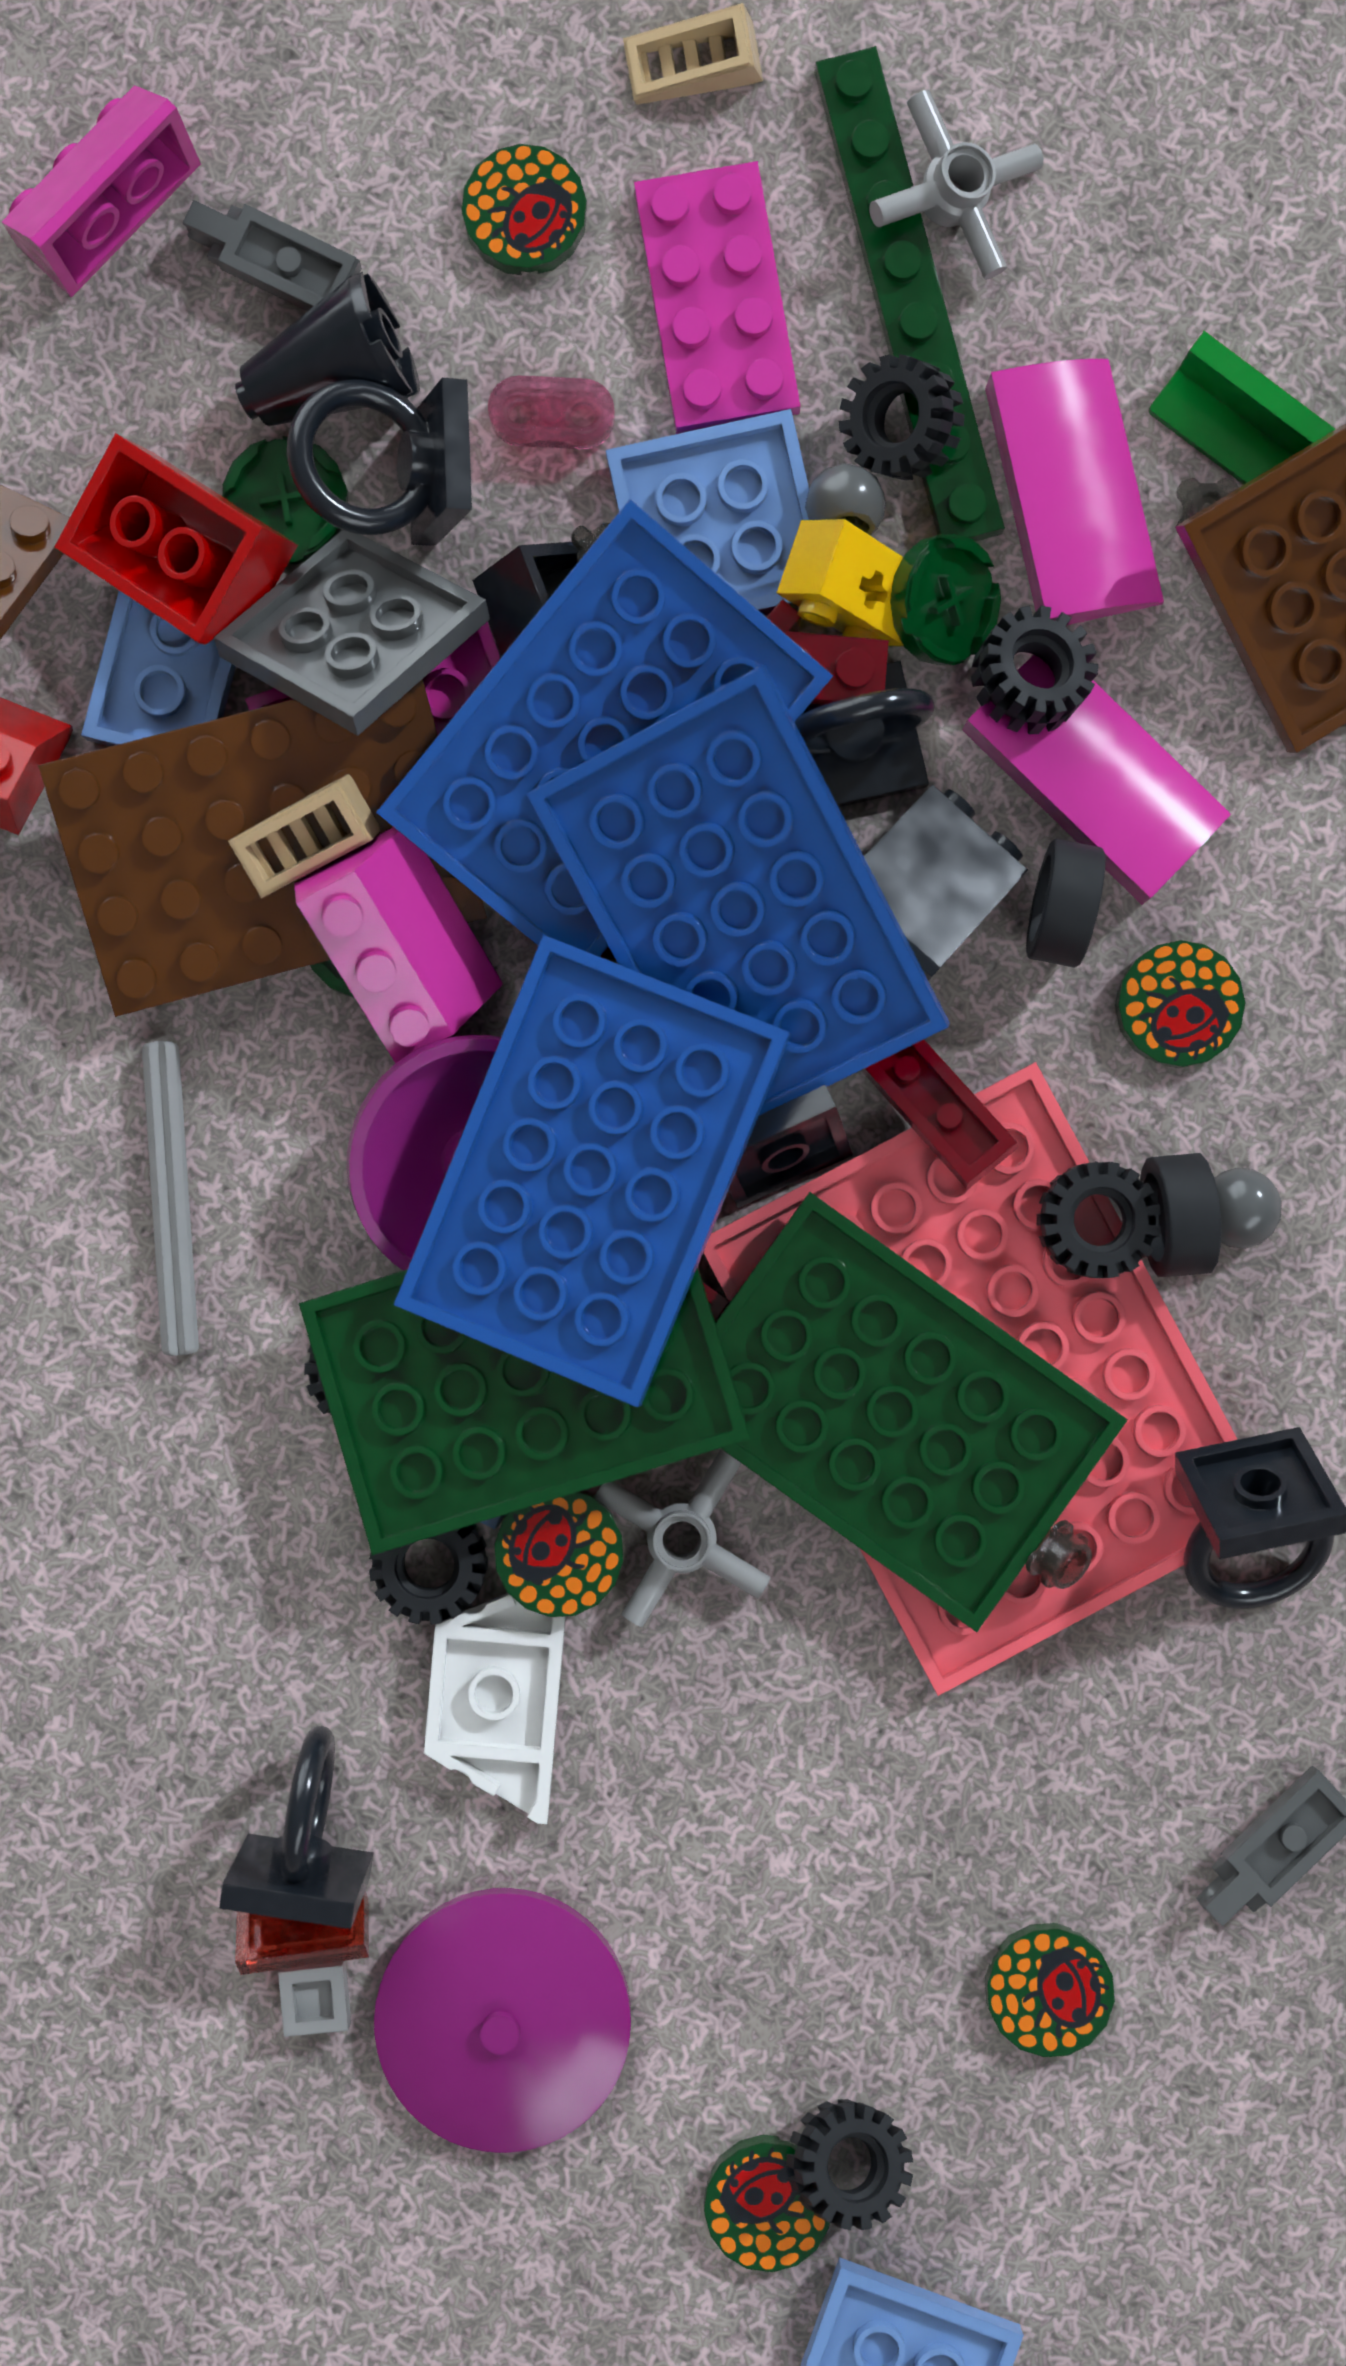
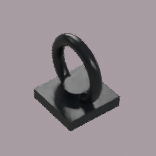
[287,377,472,546]
[795,661,934,808]
[729,1085,853,1208]
[1175,1427,1346,1609]
[219,1726,374,1929]

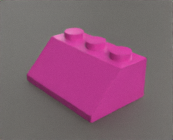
[2,85,201,298]
[294,827,503,1064]

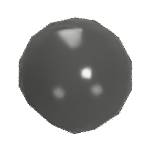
[805,463,886,536]
[1215,1167,1282,1249]

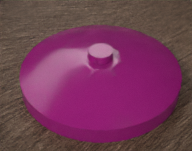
[346,1035,501,1271]
[374,1888,631,2153]

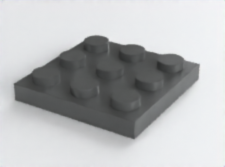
[214,530,490,736]

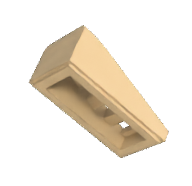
[623,3,763,105]
[228,774,380,898]

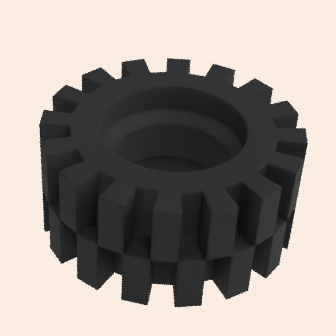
[839,354,965,480]
[971,606,1098,734]
[1037,1161,1161,1278]
[369,1524,488,1625]
[786,2099,913,2231]

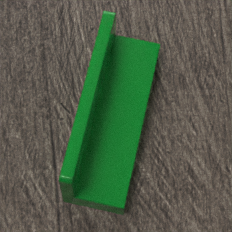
[1149,331,1336,485]

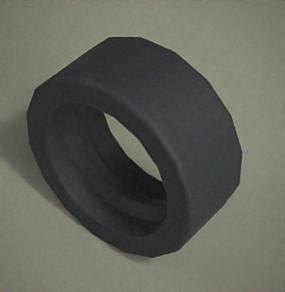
[1026,839,1106,968]
[1140,1153,1221,1277]

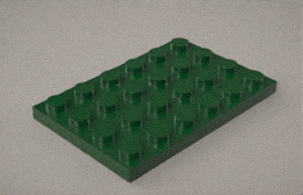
[715,1192,1128,1632]
[299,1267,751,1555]

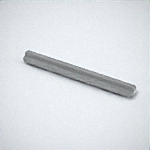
[142,1041,199,1356]

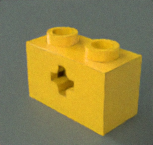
[777,519,903,646]

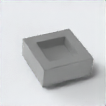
[278,1959,351,2037]

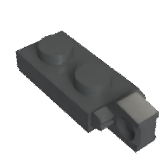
[183,200,362,311]
[1196,1766,1346,1926]

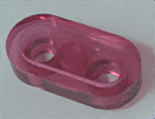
[488,375,615,449]

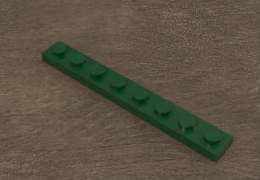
[814,46,1005,541]

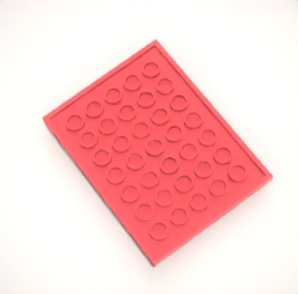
[703,1062,1238,1696]

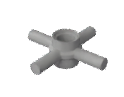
[869,90,1044,280]
[595,1449,771,1627]

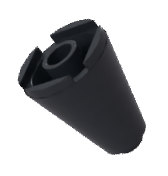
[235,272,420,426]

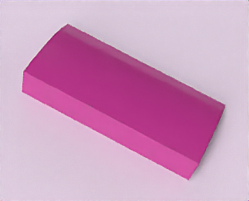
[985,359,1164,625]
[962,655,1231,905]

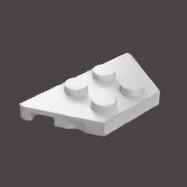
[424,1593,566,1824]

